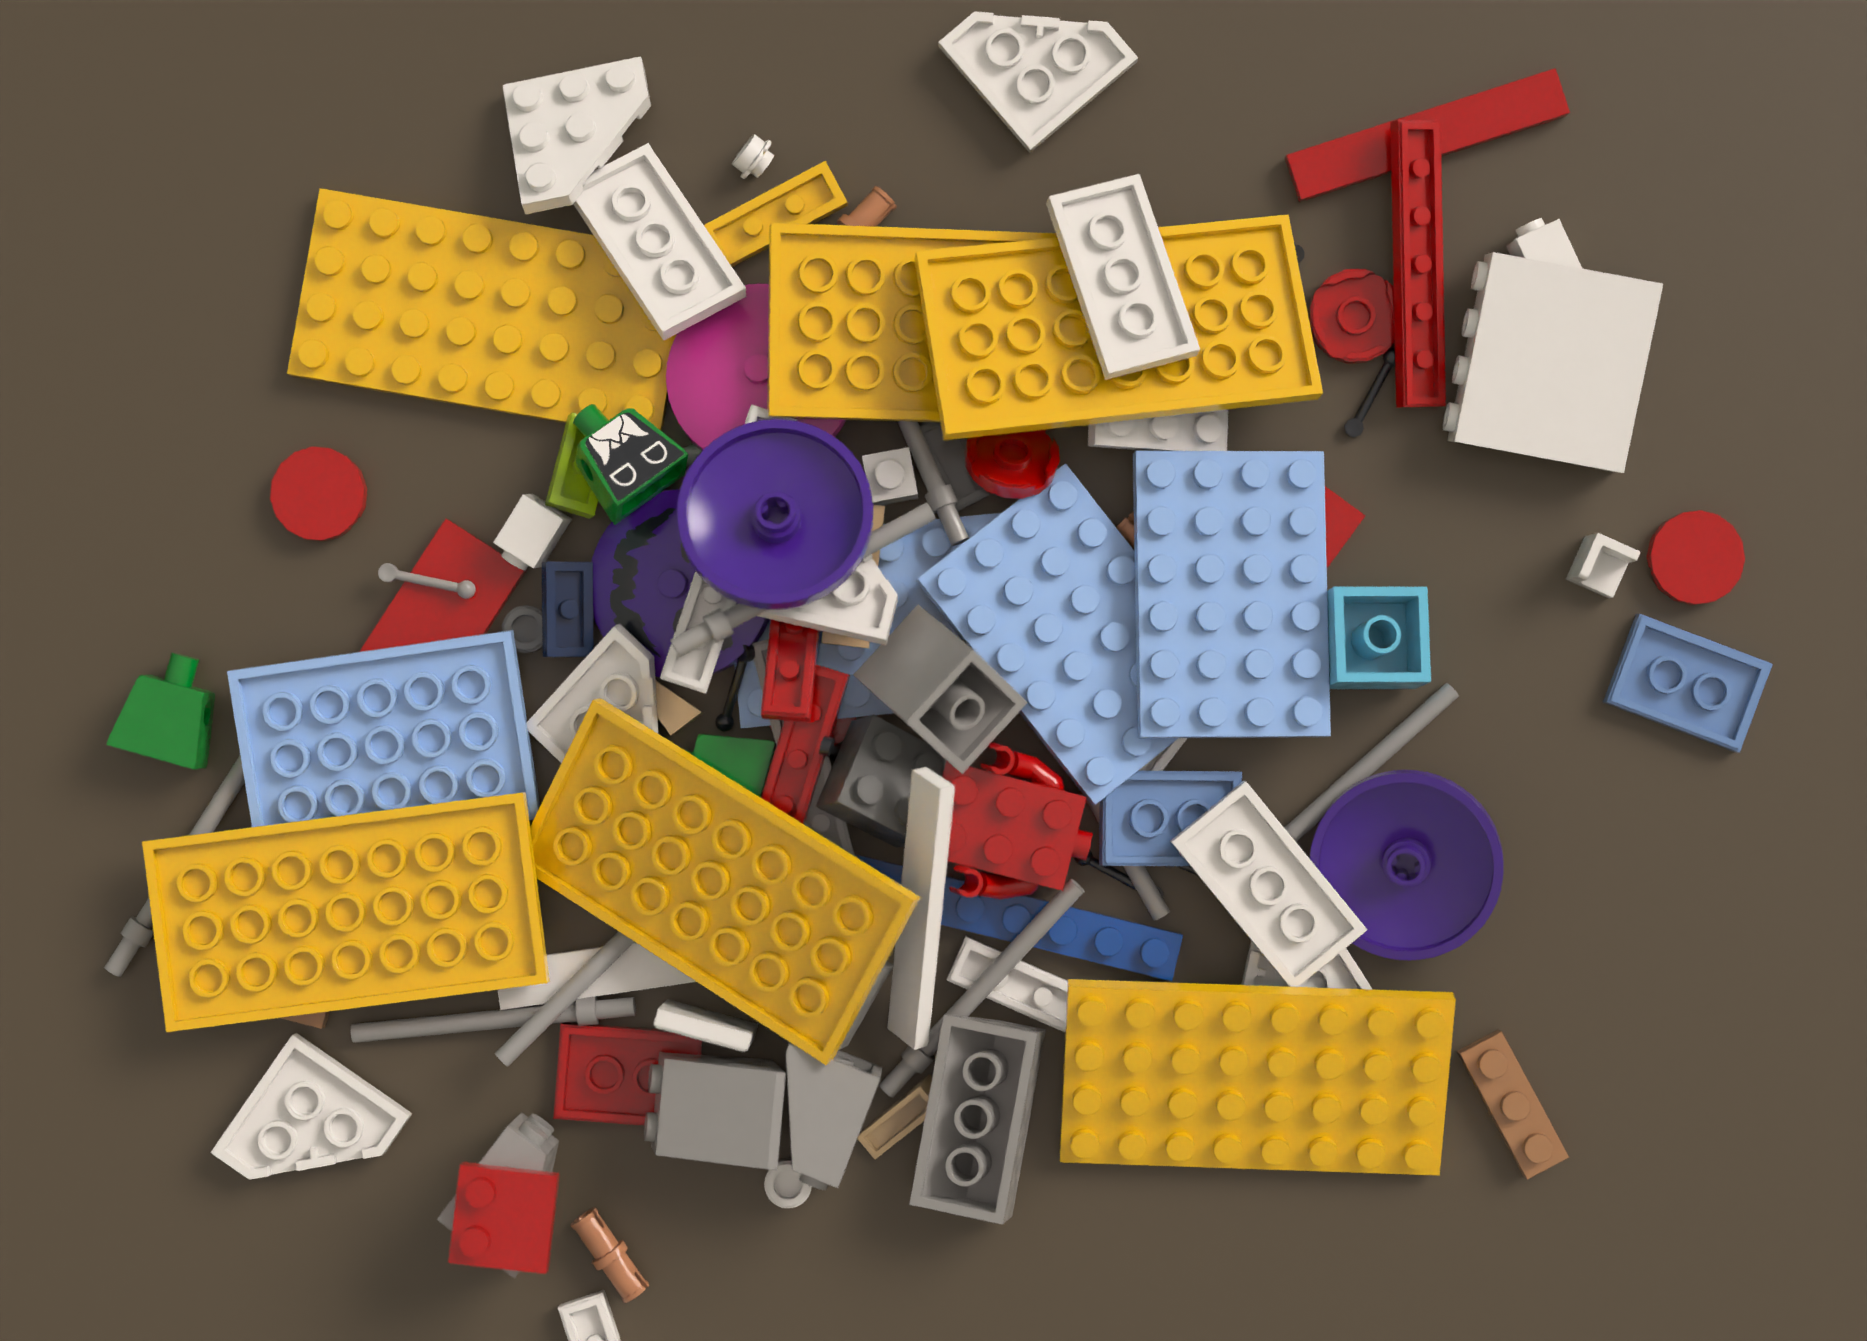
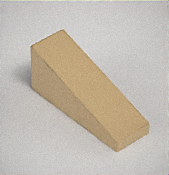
[655,680,703,736]
[857,1074,932,1159]

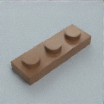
[1456,1030,1569,1180]

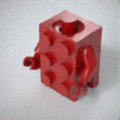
[942,742,1093,900]

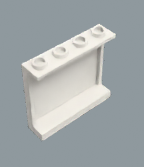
[1443,252,1663,473]

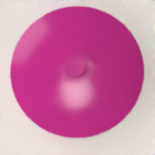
[666,284,846,451]

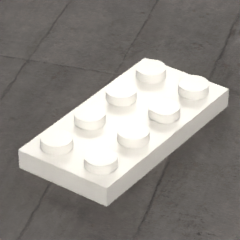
[573,143,746,341]
[1046,174,1200,380]
[1170,781,1367,987]

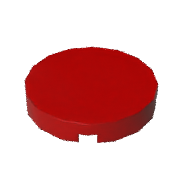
[1308,269,1395,364]
[964,429,1060,499]
[270,447,367,541]
[1647,510,1745,605]

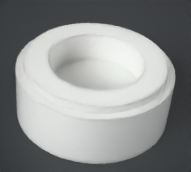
[764,1158,812,1208]

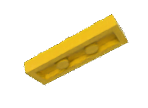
[704,161,848,267]

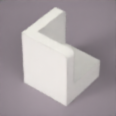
[1566,533,1641,598]

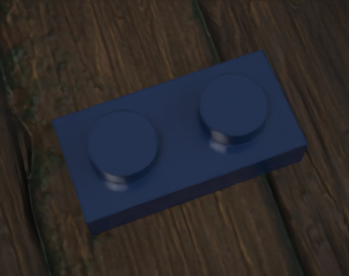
[542,561,594,657]

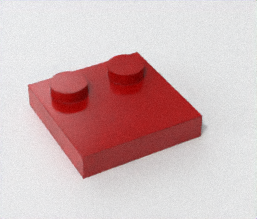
[448,1162,560,1274]

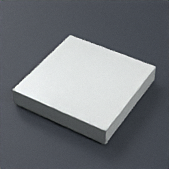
[654,999,758,1052]

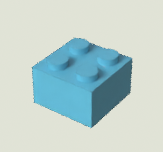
[1327,587,1431,689]

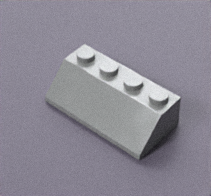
[909,1014,1046,1225]

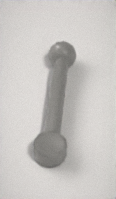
[378,563,476,599]

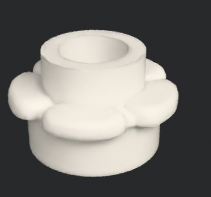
[732,134,774,179]

